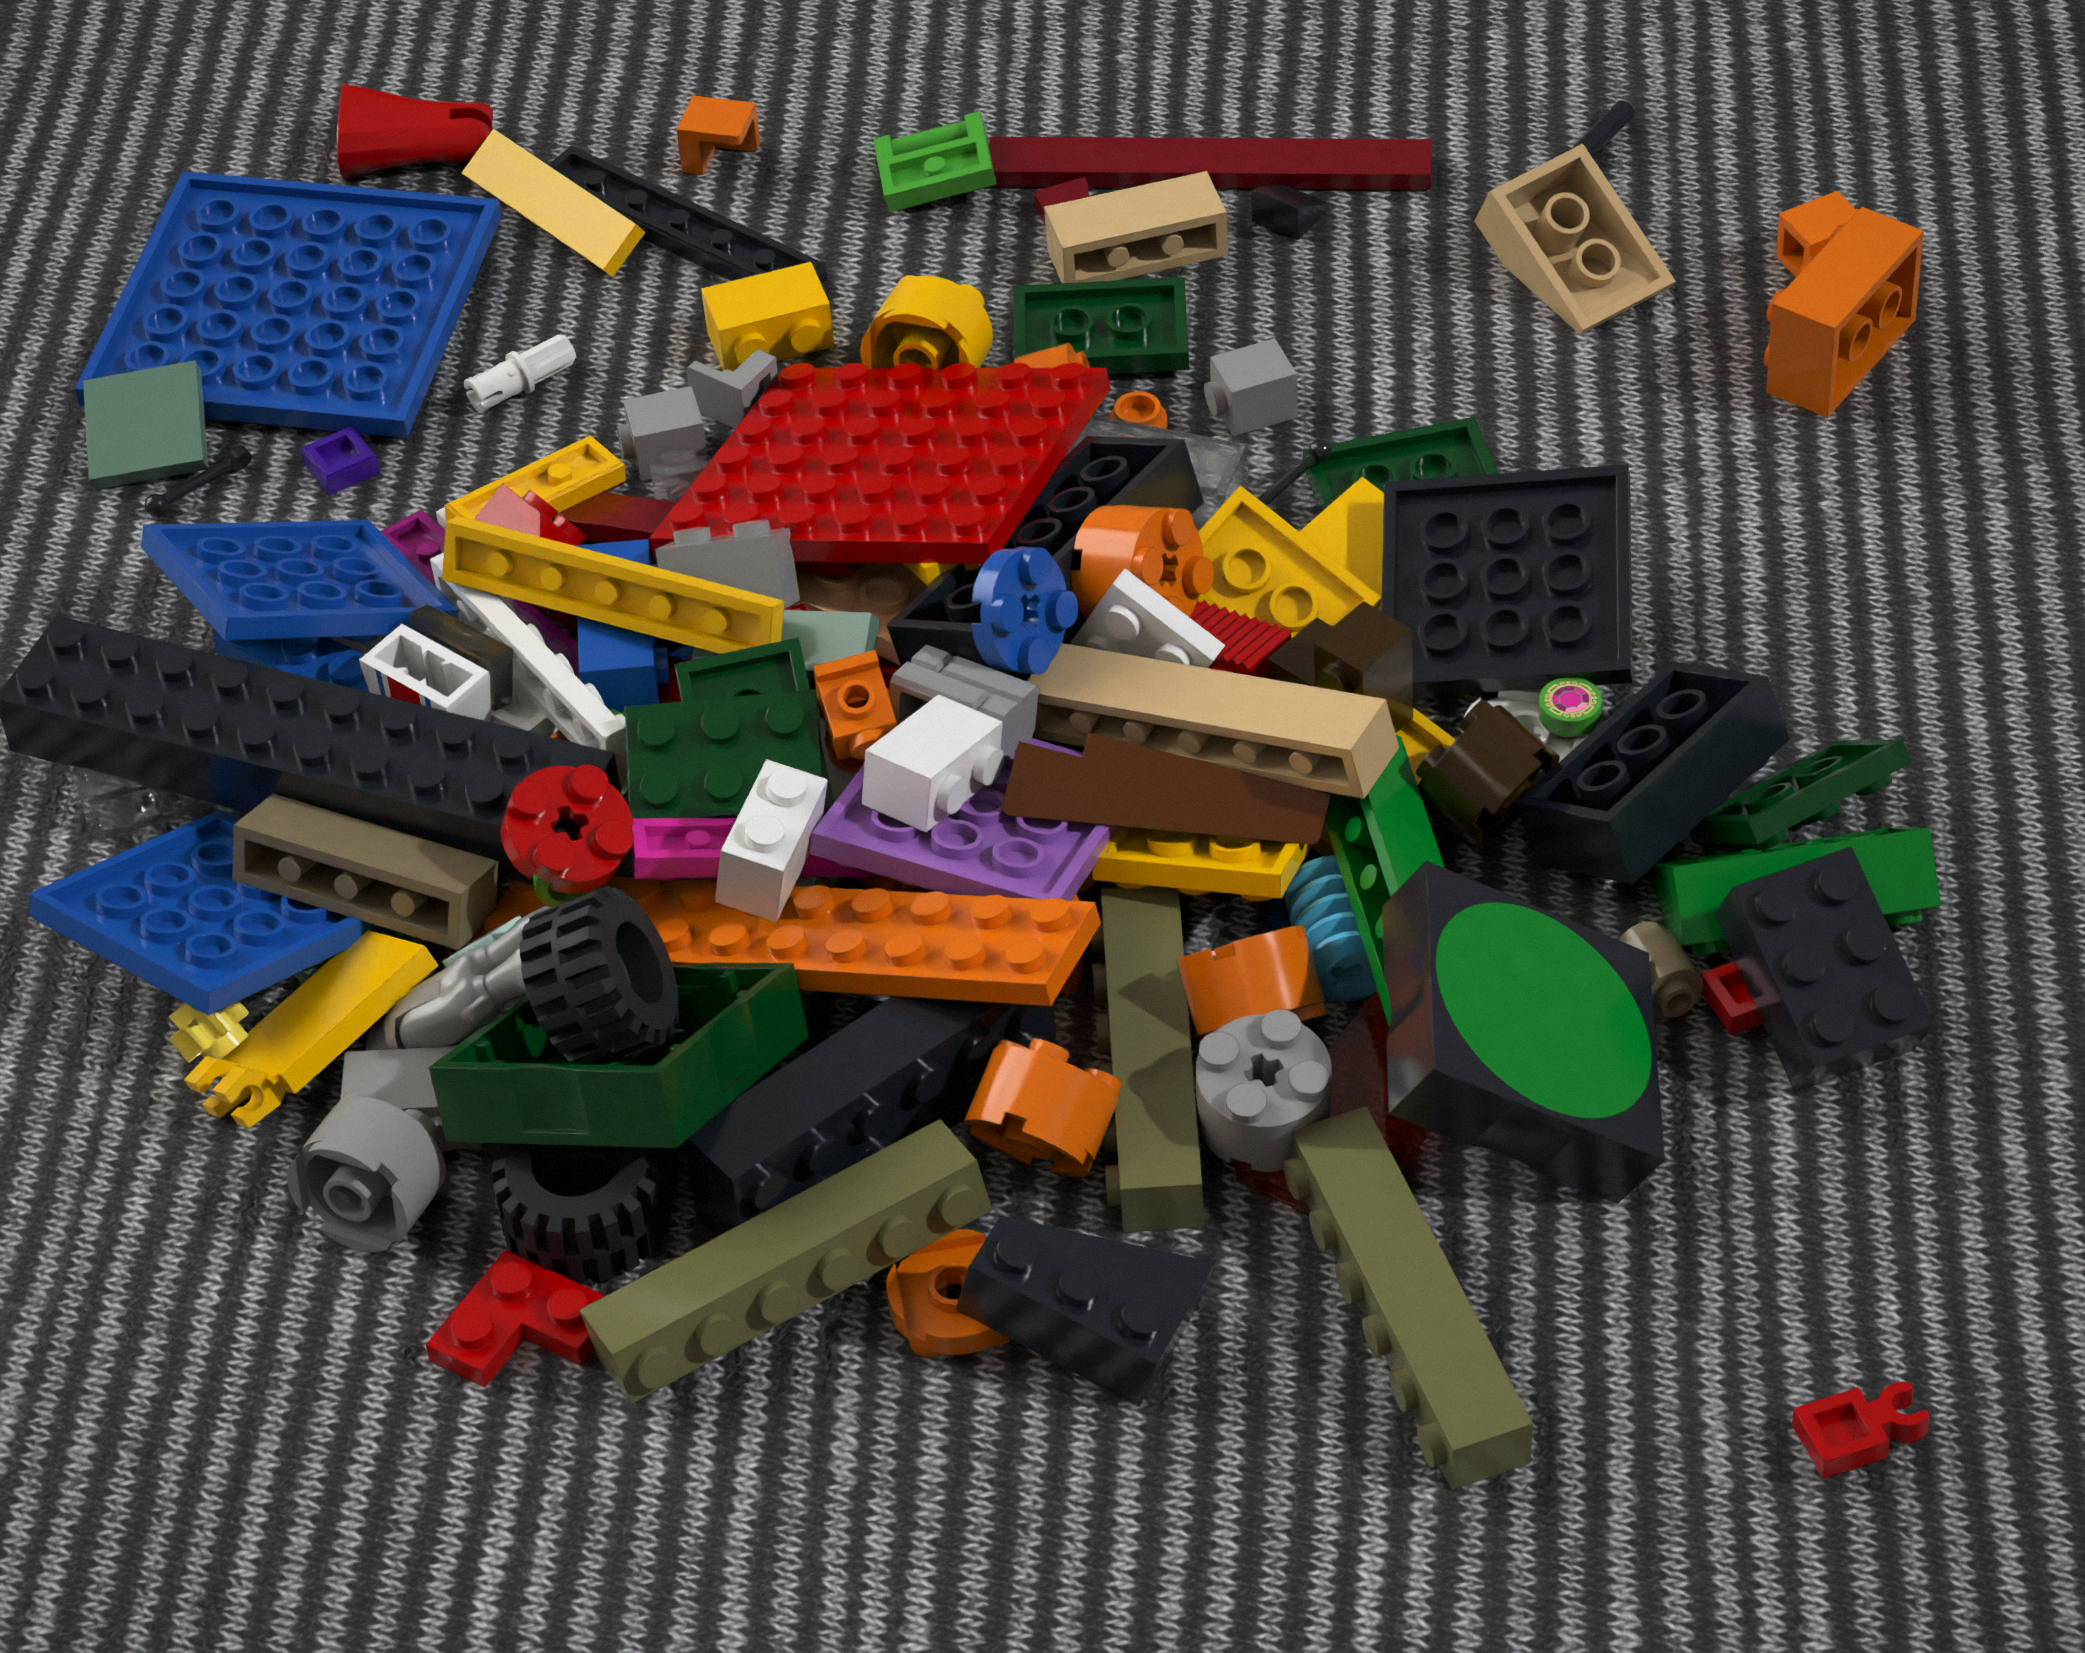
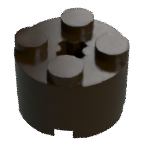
[1415,699,1560,852]

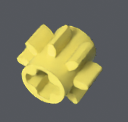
[169,1001,249,1063]

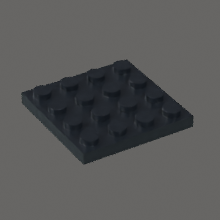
[1381,464,1633,697]

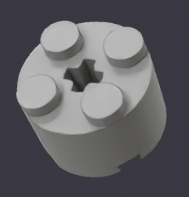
[1196,1009,1332,1172]
[287,1091,446,1253]

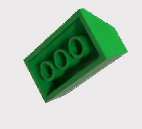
[1649,826,1941,955]

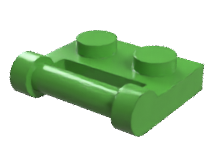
[873,111,997,212]

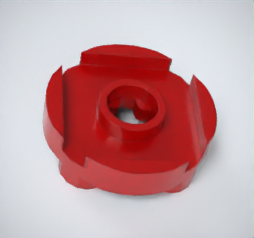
[500,764,634,893]

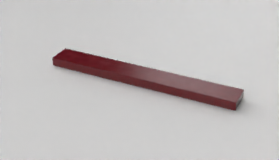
[988,137,1432,190]

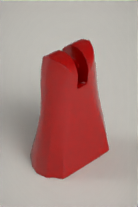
[337,84,493,180]

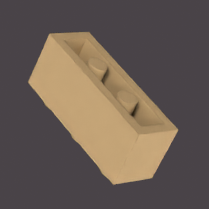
[1044,171,1228,283]

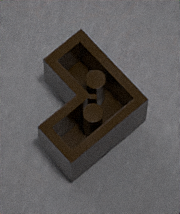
[1267,601,1413,733]

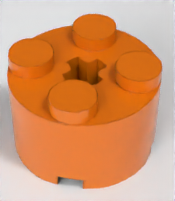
[1071,505,1214,620]
[1176,924,1327,1041]
[964,1038,1122,1177]

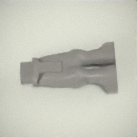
[365,906,552,1051]

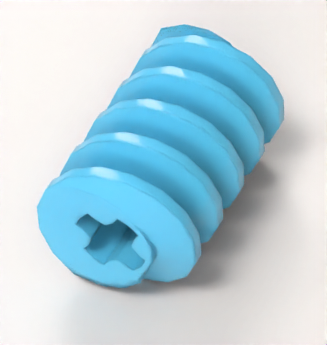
[1284,855,1377,1002]

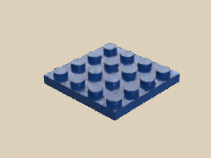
[141,520,459,646]
[29,810,388,1015]

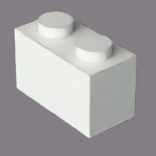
[862,694,1004,832]
[715,759,828,923]

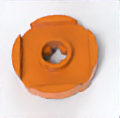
[886,1229,1012,1357]

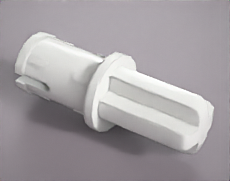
[464,335,576,413]

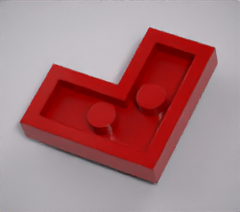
[425,1249,605,1387]

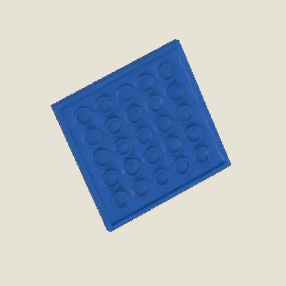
[75,171,502,438]

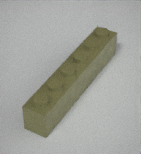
[1091,885,1204,1233]
[1283,1106,1533,1490]
[580,1119,992,1404]

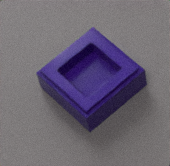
[300,426,380,496]

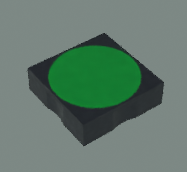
[1382,861,1665,1204]

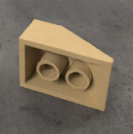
[1474,144,1676,335]

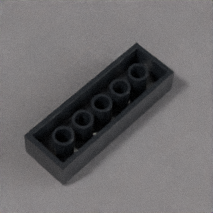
[886,436,1204,680]
[684,996,1057,1237]

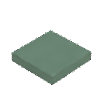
[83,360,208,490]

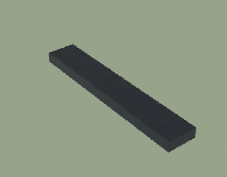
[548,146,827,284]

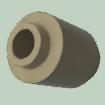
[1619,921,1703,1018]

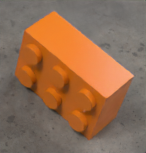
[1763,207,1924,418]

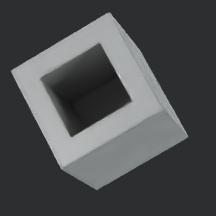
[1204,338,1298,436]
[617,386,709,481]

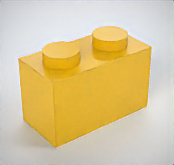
[701,262,835,372]

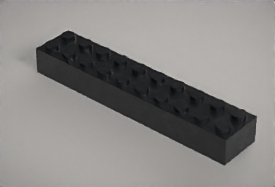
[0,615,622,885]

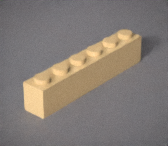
[1027,643,1399,799]

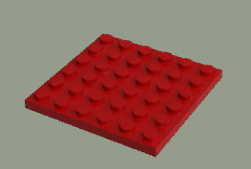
[649,363,1110,564]

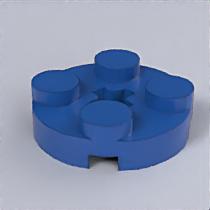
[971,547,1078,675]

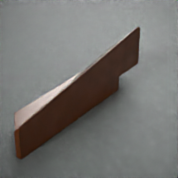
[1002,732,1331,844]

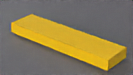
[462,129,645,277]

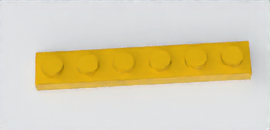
[442,516,785,654]

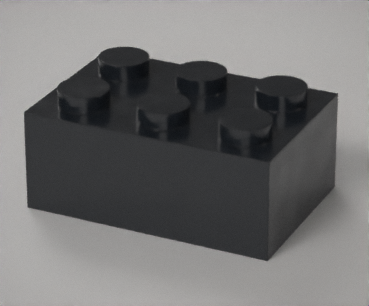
[1714,846,1935,1093]

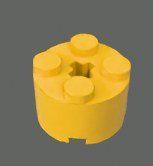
[860,275,993,369]

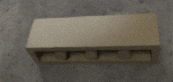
[232,793,498,950]

